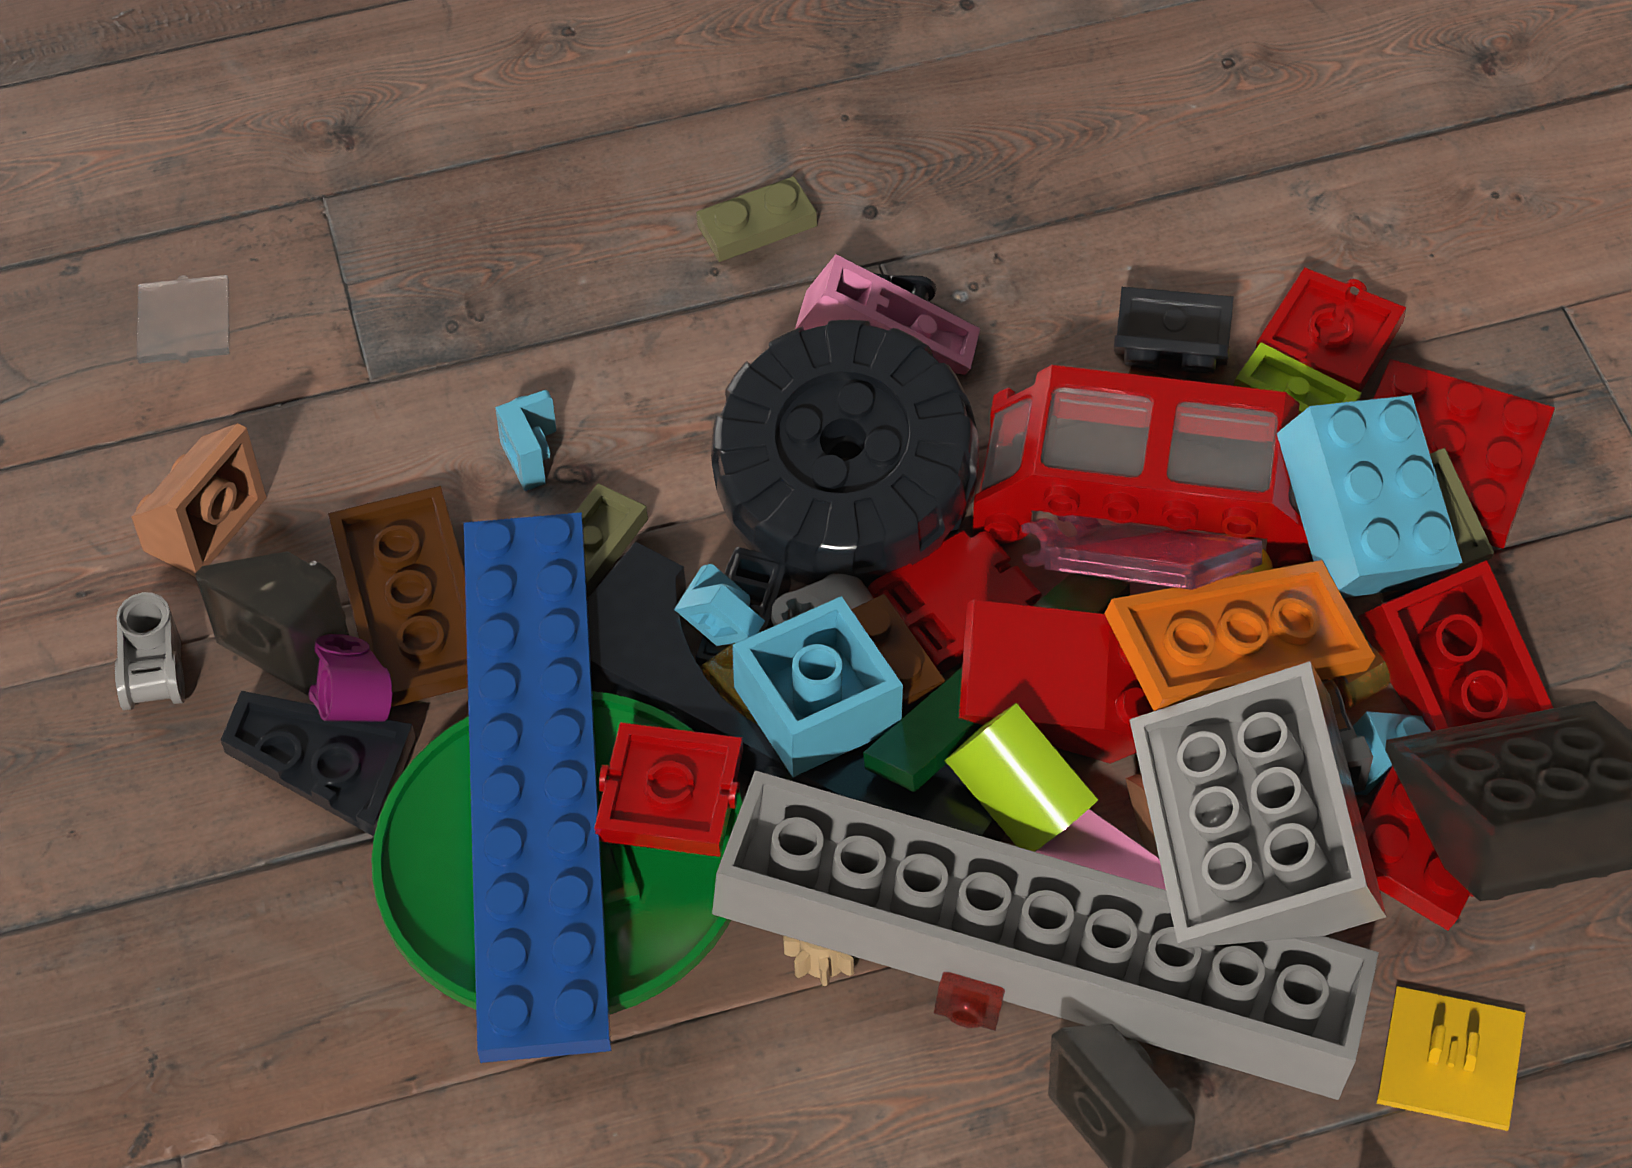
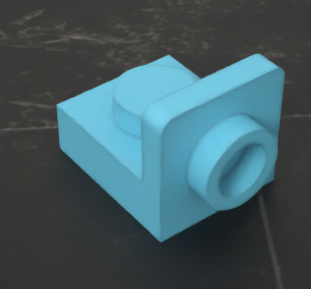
[495,390,556,491]
[674,564,765,646]

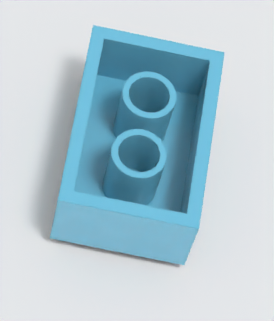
[1276,395,1463,598]

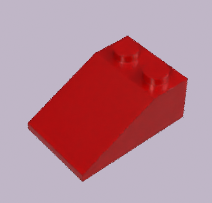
[1358,560,1562,775]
[959,600,1154,764]

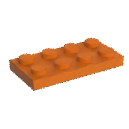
[1104,560,1375,711]

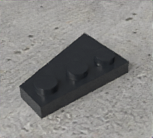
[220,691,415,837]

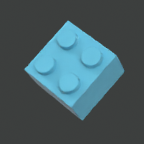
[733,596,903,777]

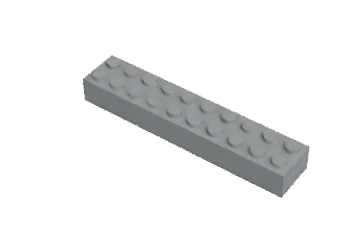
[712,771,1379,1100]

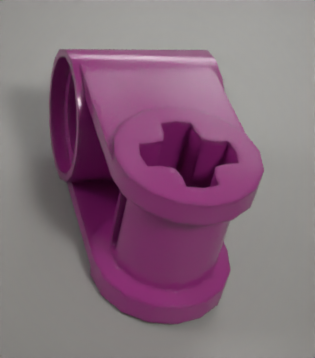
[309,634,392,722]

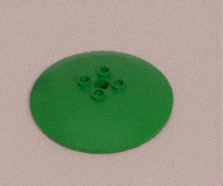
[371,691,743,1015]

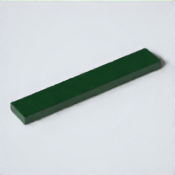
[863,564,1130,792]

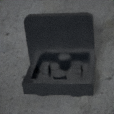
[1114,286,1234,374]

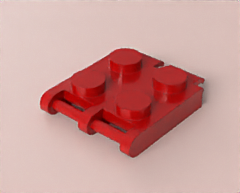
[868,530,1042,674]

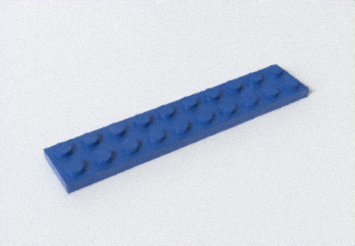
[464,512,612,1063]

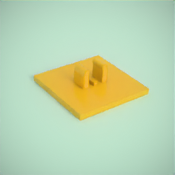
[1377,986,1526,1131]

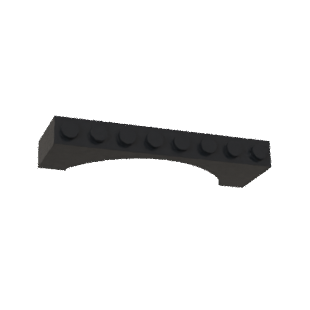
[588,541,1005,842]

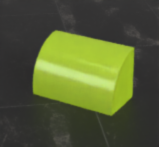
[945,703,1098,852]

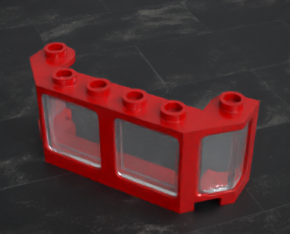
[973,365,1314,569]

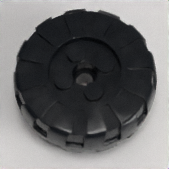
[711,319,979,588]

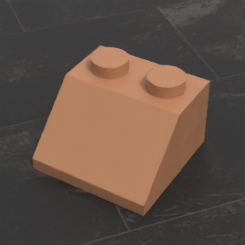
[131,423,267,578]

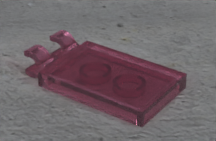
[1021,515,1262,590]

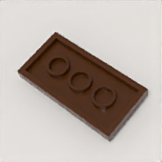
[328,486,468,707]

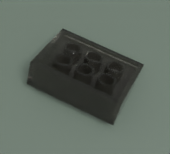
[1385,701,1632,901]

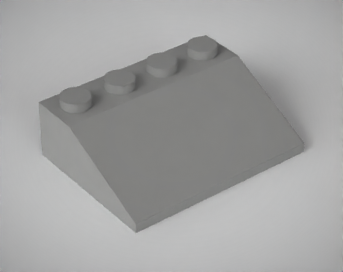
[1130,661,1386,948]

